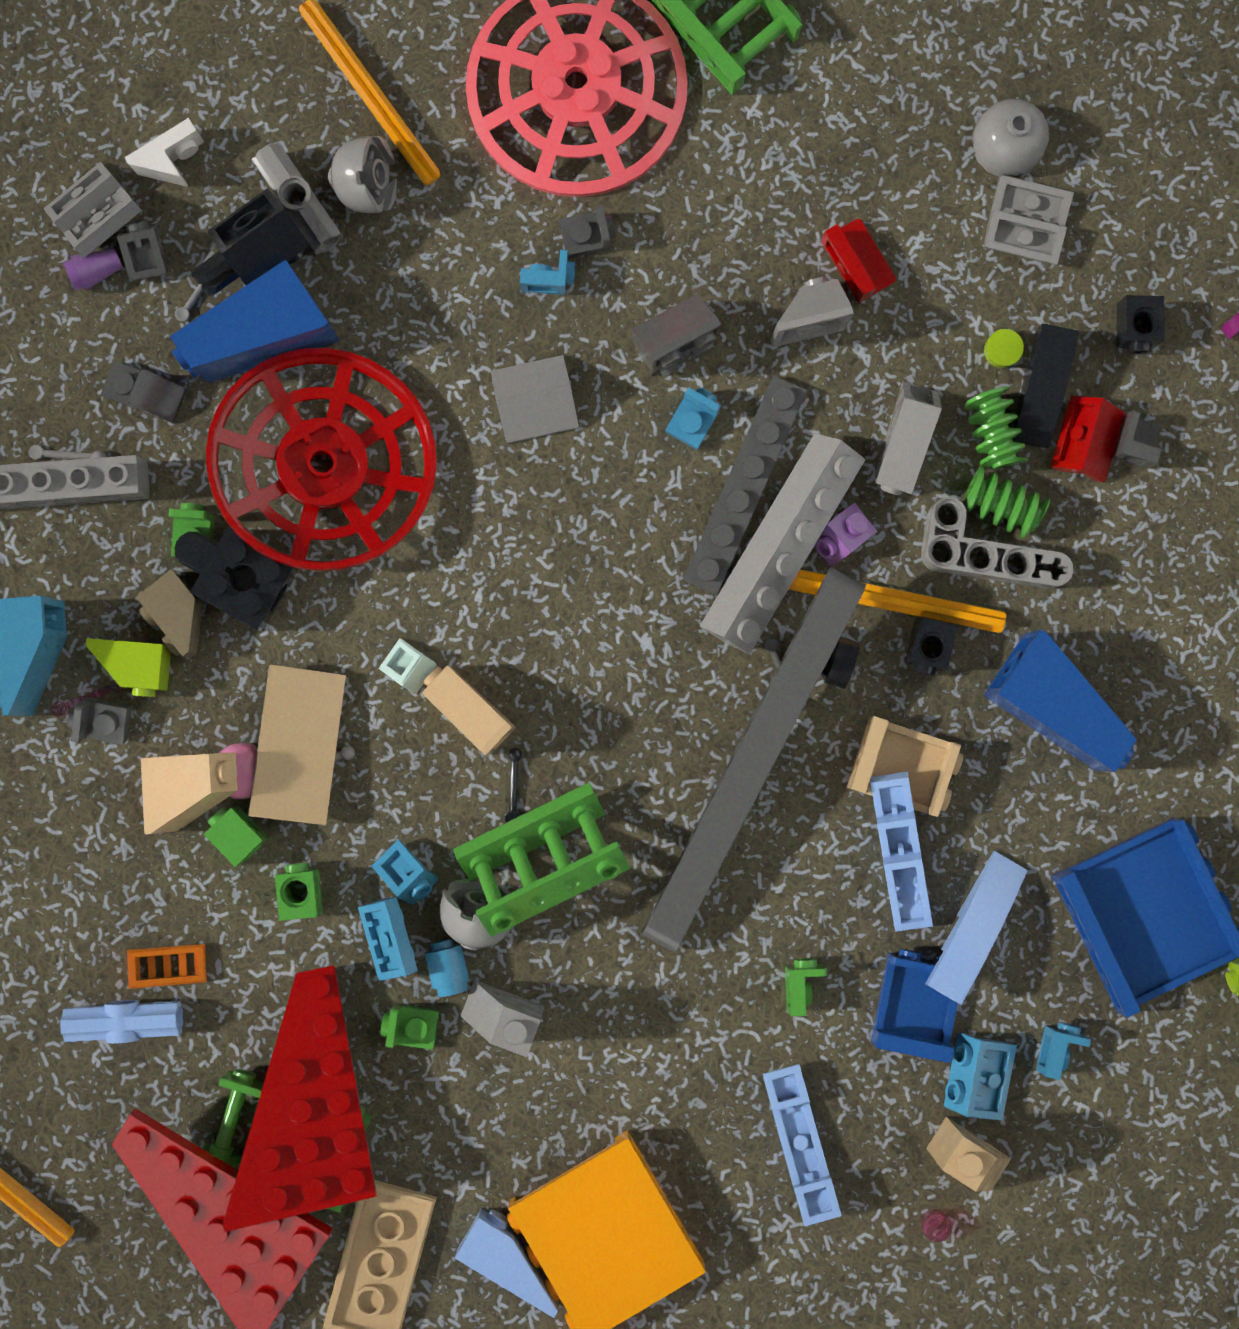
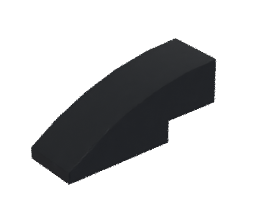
[1012,323,1080,449]

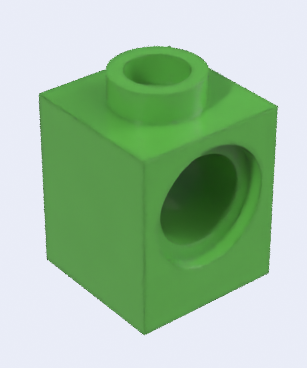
[203,806,270,867]
[275,863,323,921]

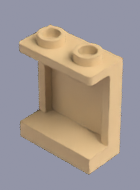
[846,716,963,817]

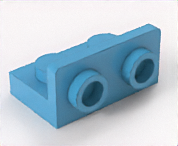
[358,897,418,981]
[944,1033,1017,1121]

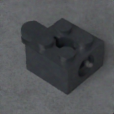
[192,188,310,296]
[174,526,299,631]

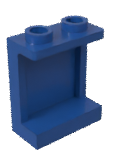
[871,948,958,1063]

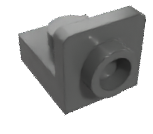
[559,205,616,258]
[117,219,169,281]
[68,697,132,744]

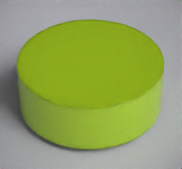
[984,329,1024,369]

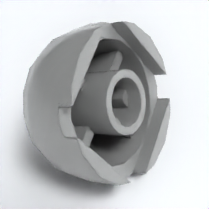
[972,99,1049,177]
[328,136,397,214]
[440,879,511,950]

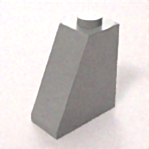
[875,381,942,495]
[461,980,545,1057]

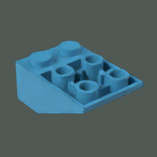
[0,596,67,716]

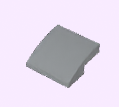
[44,162,142,258]
[984,175,1074,265]

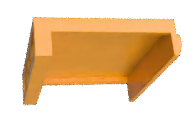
[507,1130,706,1329]

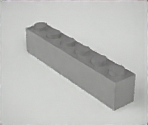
[700,433,866,655]

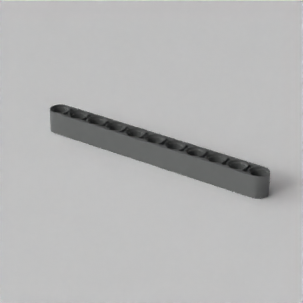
[641,567,866,953]

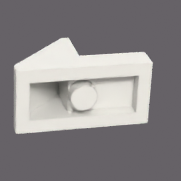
[124,118,204,187]

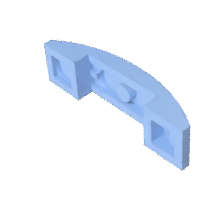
[762,1064,842,1226]

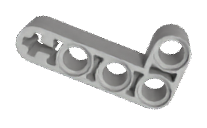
[921,497,1074,589]

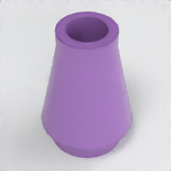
[63,248,123,291]

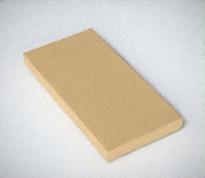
[248,665,346,825]
[322,1180,437,1329]

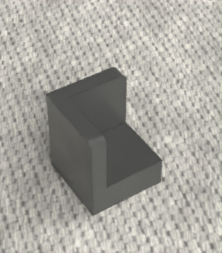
[1112,410,1162,469]

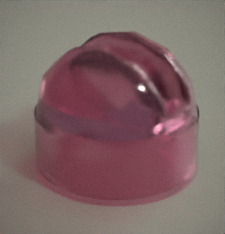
[921,1209,953,1242]

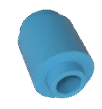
[424,938,469,997]

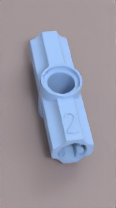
[60,1000,183,1044]

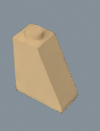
[422,665,516,756]
[141,752,238,834]
[926,1117,1011,1192]

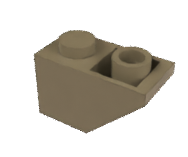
[136,569,203,658]

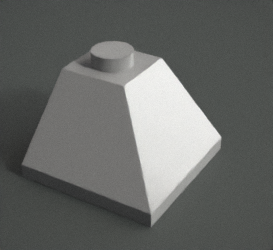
[770,277,854,348]

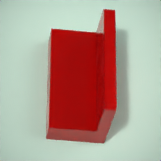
[821,218,896,304]
[1050,396,1124,483]

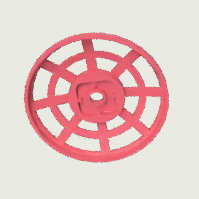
[466,0,688,197]

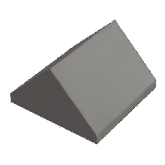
[491,355,579,444]

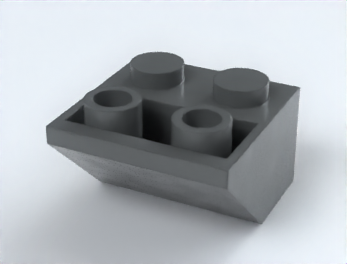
[631,294,721,376]

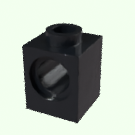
[1117,295,1164,354]
[905,617,958,676]

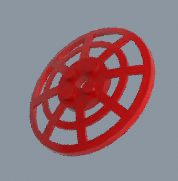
[206,348,437,571]

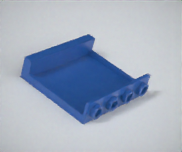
[1052,818,1239,1018]

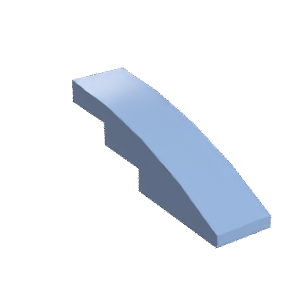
[870,771,933,932]
[925,851,1027,1005]

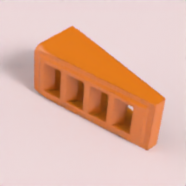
[127,944,207,989]

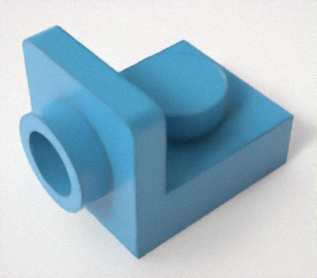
[520,250,575,295]
[665,387,721,450]
[371,840,439,905]
[1036,1022,1091,1080]

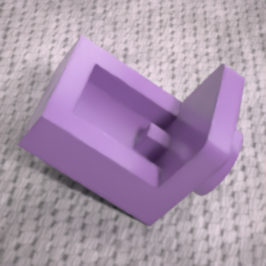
[814,502,878,567]

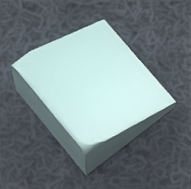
[378,638,437,694]

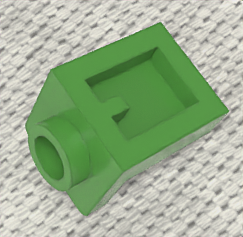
[169,503,214,558]
[785,958,827,1016]
[381,1004,440,1050]

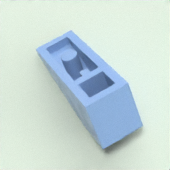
[455,1208,559,1318]

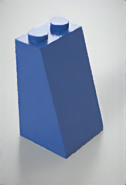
[170,260,340,383]
[983,630,1137,772]

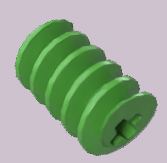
[964,386,1029,470]
[964,466,1050,539]

